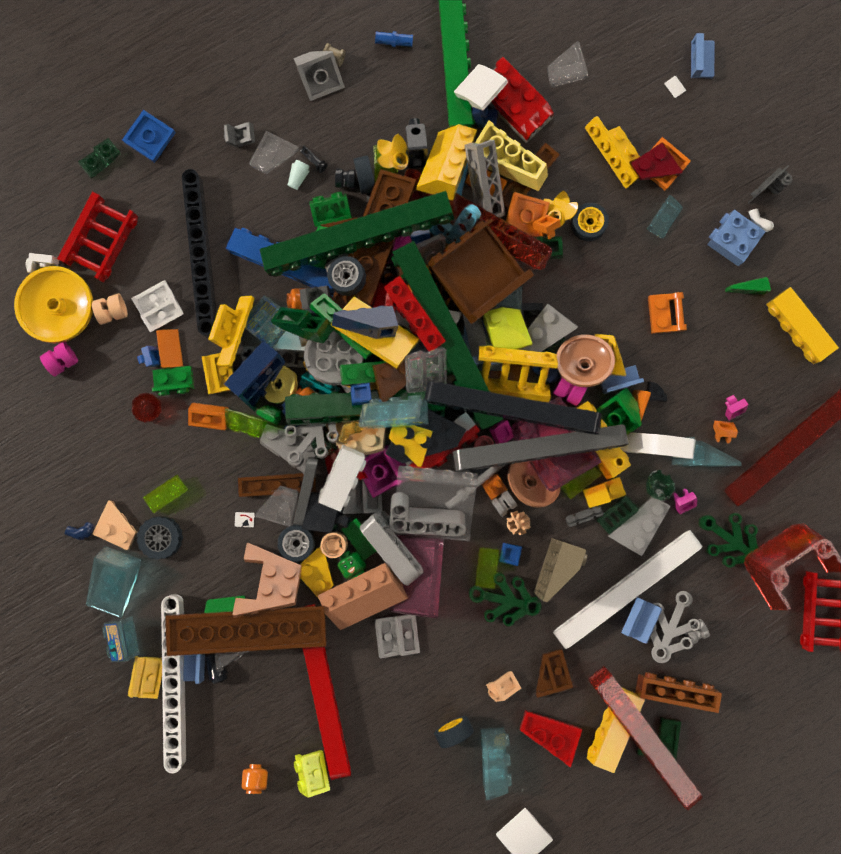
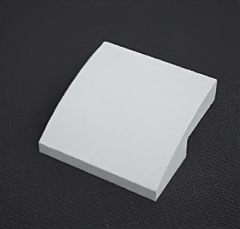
[454,64,508,110]
[131,280,184,332]
[496,808,553,854]

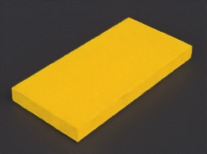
[331,297,419,369]

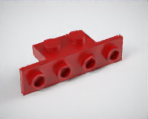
[384,276,446,353]

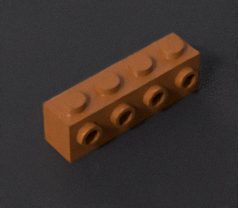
[635,672,722,713]

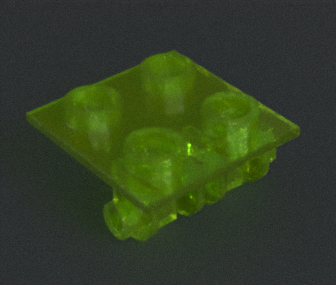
[225,408,267,438]

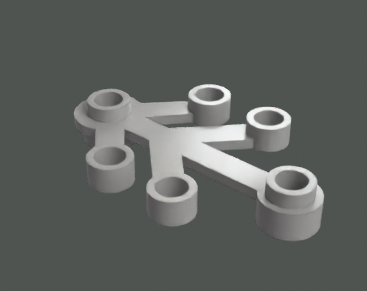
[285,423,340,467]
[650,591,701,663]

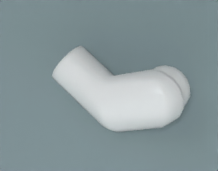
[749,209,774,232]

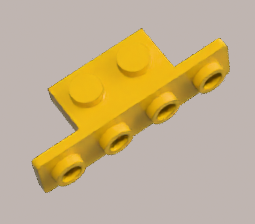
[585,116,640,188]
[208,296,255,367]

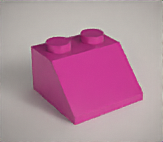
[363,445,412,498]

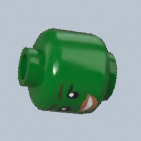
[337,551,366,580]

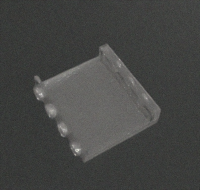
[394,466,478,541]

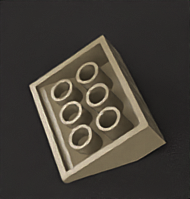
[534,538,588,602]

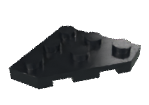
[385,401,466,463]

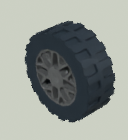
[137,516,183,560]

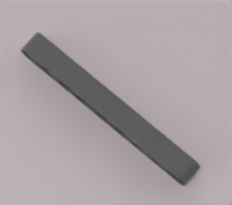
[453,425,629,472]

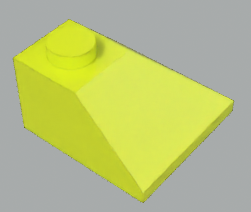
[483,307,533,350]

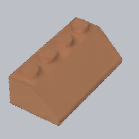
[318,563,408,630]

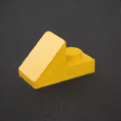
[583,477,626,508]

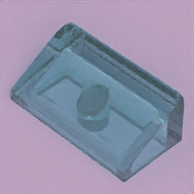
[647,194,683,239]

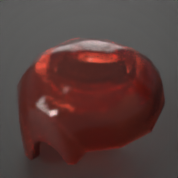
[132,393,161,423]

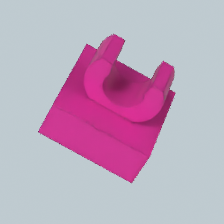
[725,395,749,421]
[489,420,515,444]
[674,488,697,515]

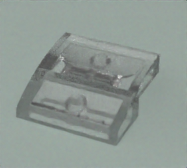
[405,347,447,393]

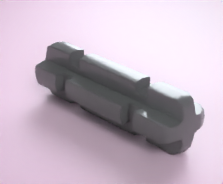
[566,505,603,527]

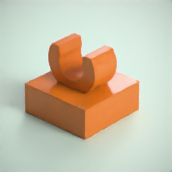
[533,215,561,239]
[713,421,738,443]
[481,474,508,500]

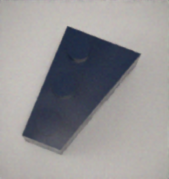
[224,341,286,412]

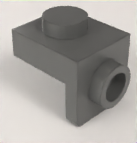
[224,122,255,148]
[300,286,331,309]

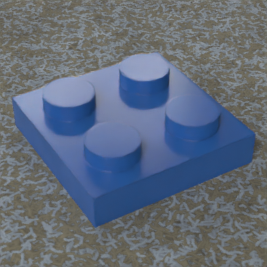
[122,110,176,163]

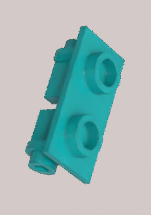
[299,371,341,395]

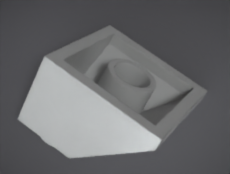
[293,51,345,101]

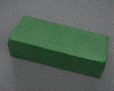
[204,596,246,613]

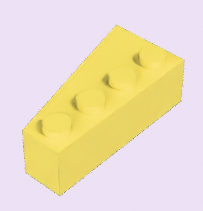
[475,120,548,191]

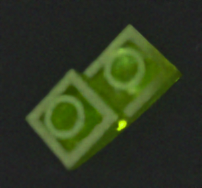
[561,459,602,500]
[143,475,188,513]
[475,548,499,589]

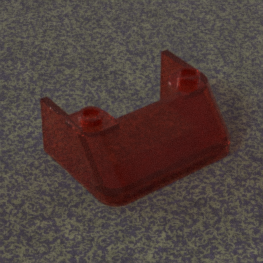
[744,523,841,610]

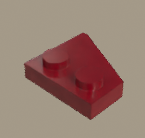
[631,143,683,181]

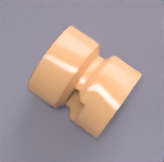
[92,293,128,325]
[321,531,348,558]

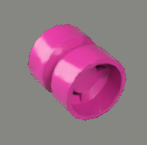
[40,341,78,377]
[553,376,587,406]

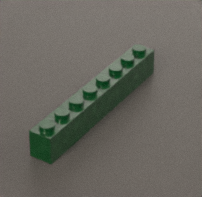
[285,387,445,426]

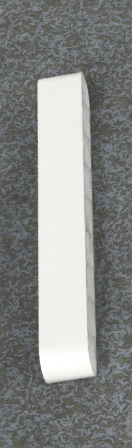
[553,530,702,649]
[161,594,186,773]

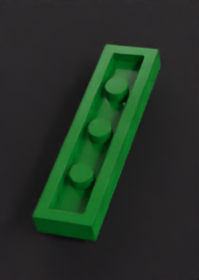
[310,293,373,359]

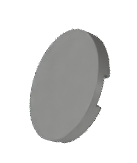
[304,330,363,385]

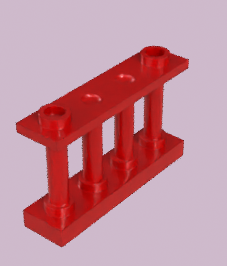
[57,191,138,283]
[800,571,841,652]

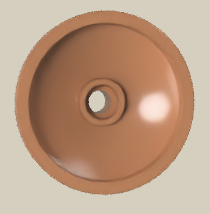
[557,335,615,387]
[508,458,561,508]

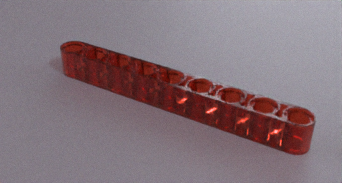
[404,169,552,270]
[724,389,841,506]
[588,666,703,811]

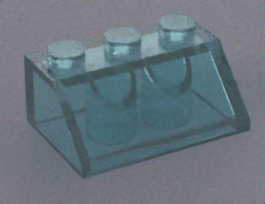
[359,395,429,429]
[481,728,512,800]

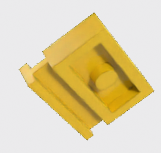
[202,353,234,395]
[128,656,162,699]

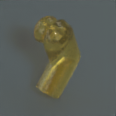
[337,420,364,444]

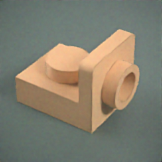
[486,671,521,702]

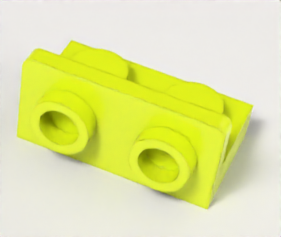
[294,750,330,798]

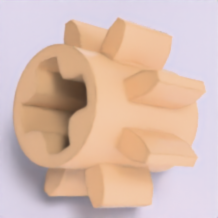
[507,511,531,535]

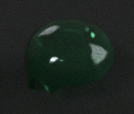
[645,470,675,501]

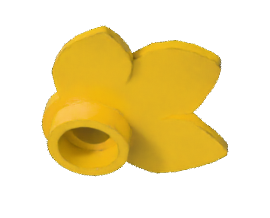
[377,134,409,170]
[544,191,578,228]

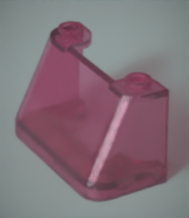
[511,397,601,492]
[389,534,444,618]

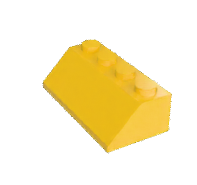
[416,124,477,201]

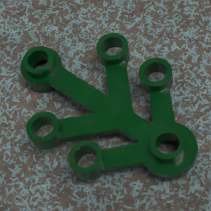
[699,513,765,568]
[468,572,542,627]

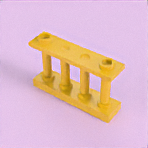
[479,346,558,402]

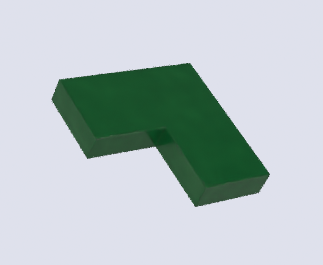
[636,717,681,761]

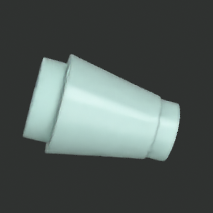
[287,160,310,190]

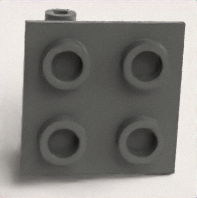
[748,165,793,203]

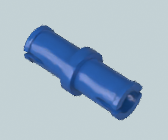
[375,31,413,47]

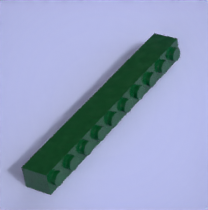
[259,191,454,277]
[391,241,503,430]

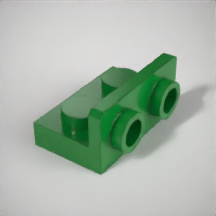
[309,192,352,227]
[152,366,194,396]

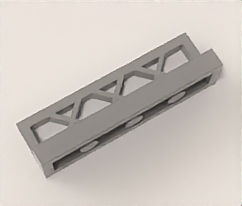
[465,139,505,222]

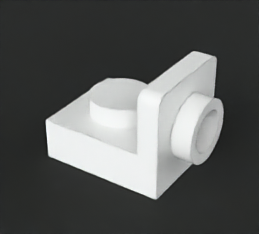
[26,253,59,274]

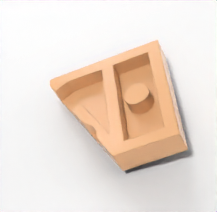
[93,500,137,550]

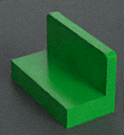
[342,518,377,560]

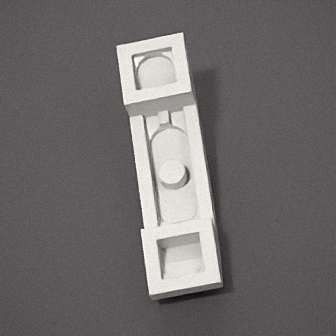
[620,433,696,459]

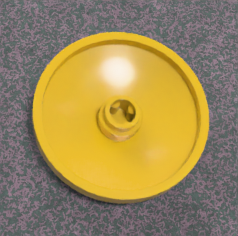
[14,266,93,343]

